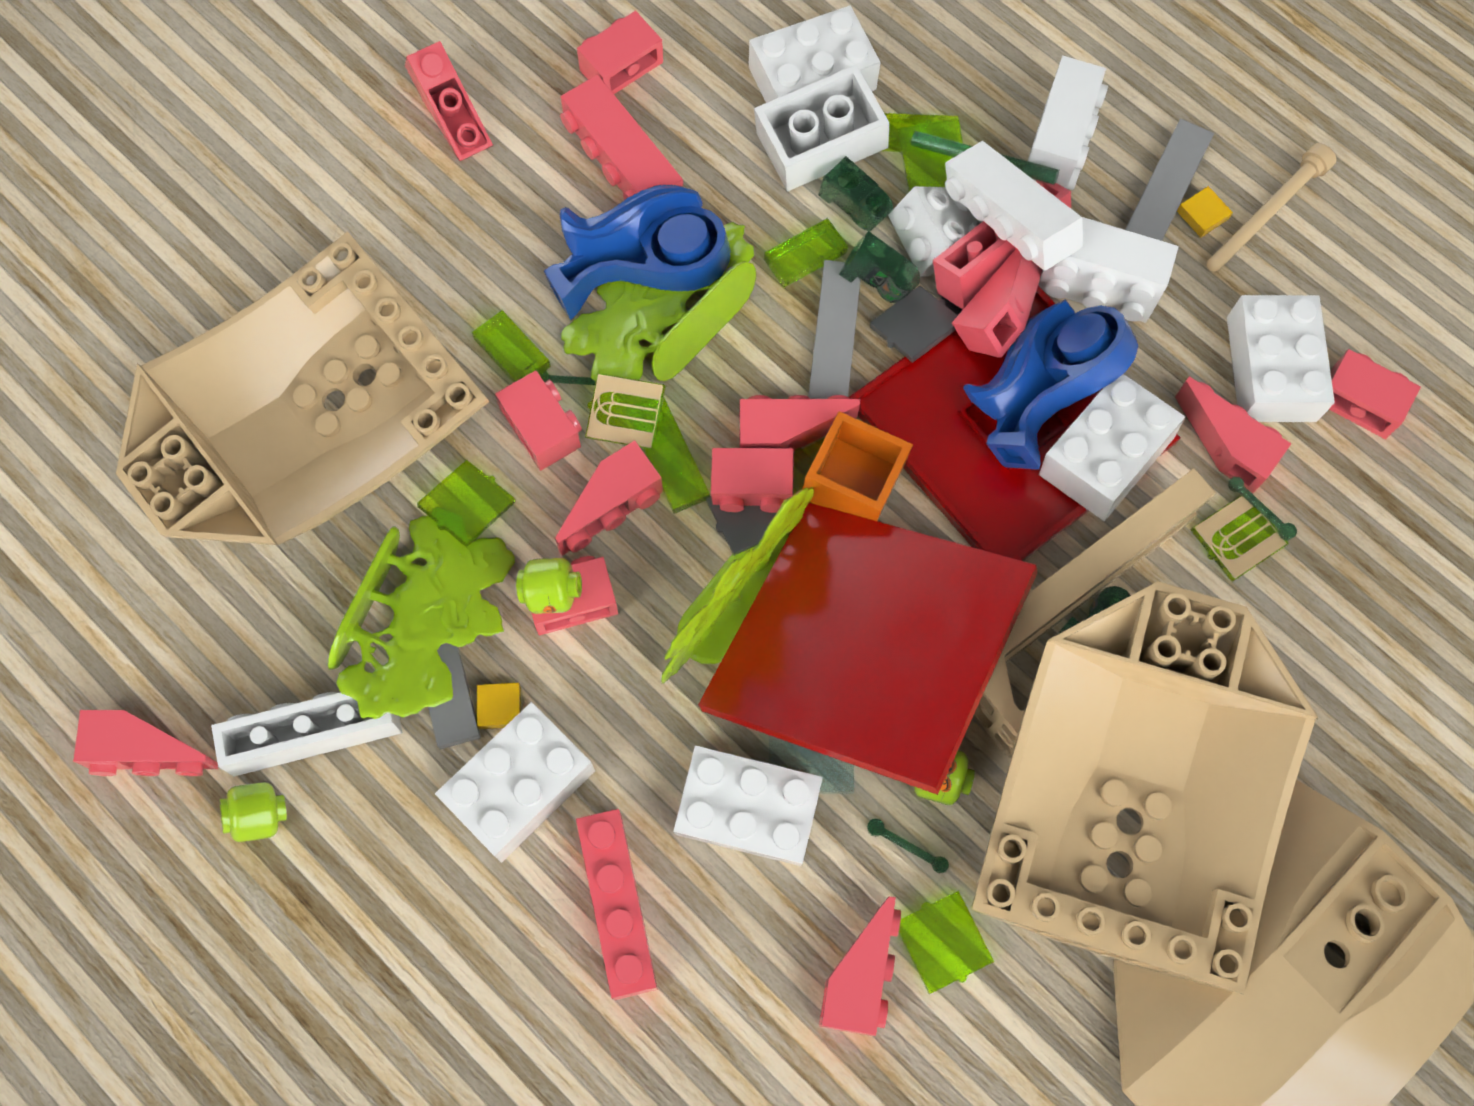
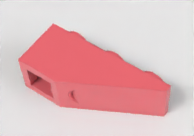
[405,41,493,161]
[952,248,1042,358]
[1175,376,1291,493]
[739,395,860,451]
[555,440,663,556]
[73,710,219,776]
[819,896,901,1036]

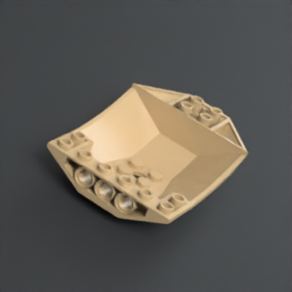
[116,231,490,545]
[971,581,1319,994]
[1113,780,1474,1106]

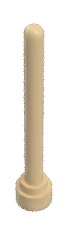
[1207,143,1337,272]

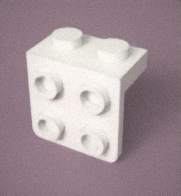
[888,186,983,277]

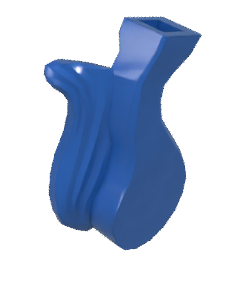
[544,185,731,320]
[963,299,1138,469]

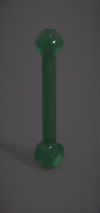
[537,370,597,386]
[1228,477,1297,541]
[867,819,949,873]

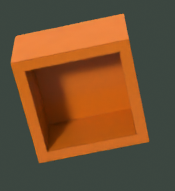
[802,411,913,521]

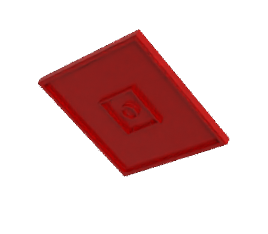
[849,285,1181,561]
[698,503,1038,795]

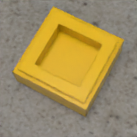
[1177,186,1233,238]
[477,682,521,729]

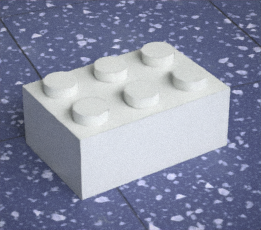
[749,5,881,103]
[1024,55,1108,190]
[754,64,889,192]
[1038,217,1179,323]
[1227,295,1335,422]
[1039,374,1186,521]
[435,702,595,863]
[673,745,823,866]

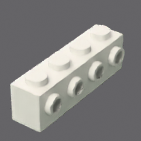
[945,141,1083,271]
[211,692,403,777]

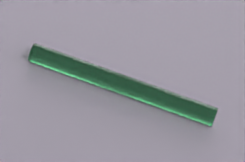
[911,131,1060,185]

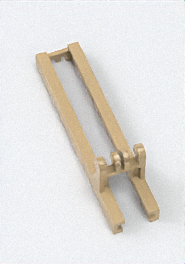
[973,468,1216,758]

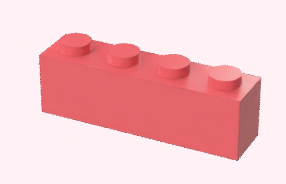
[560,74,683,200]
[933,175,1072,310]
[576,809,658,1000]

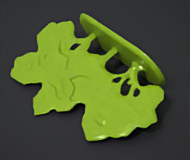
[561,222,756,382]
[661,487,814,684]
[328,508,515,719]

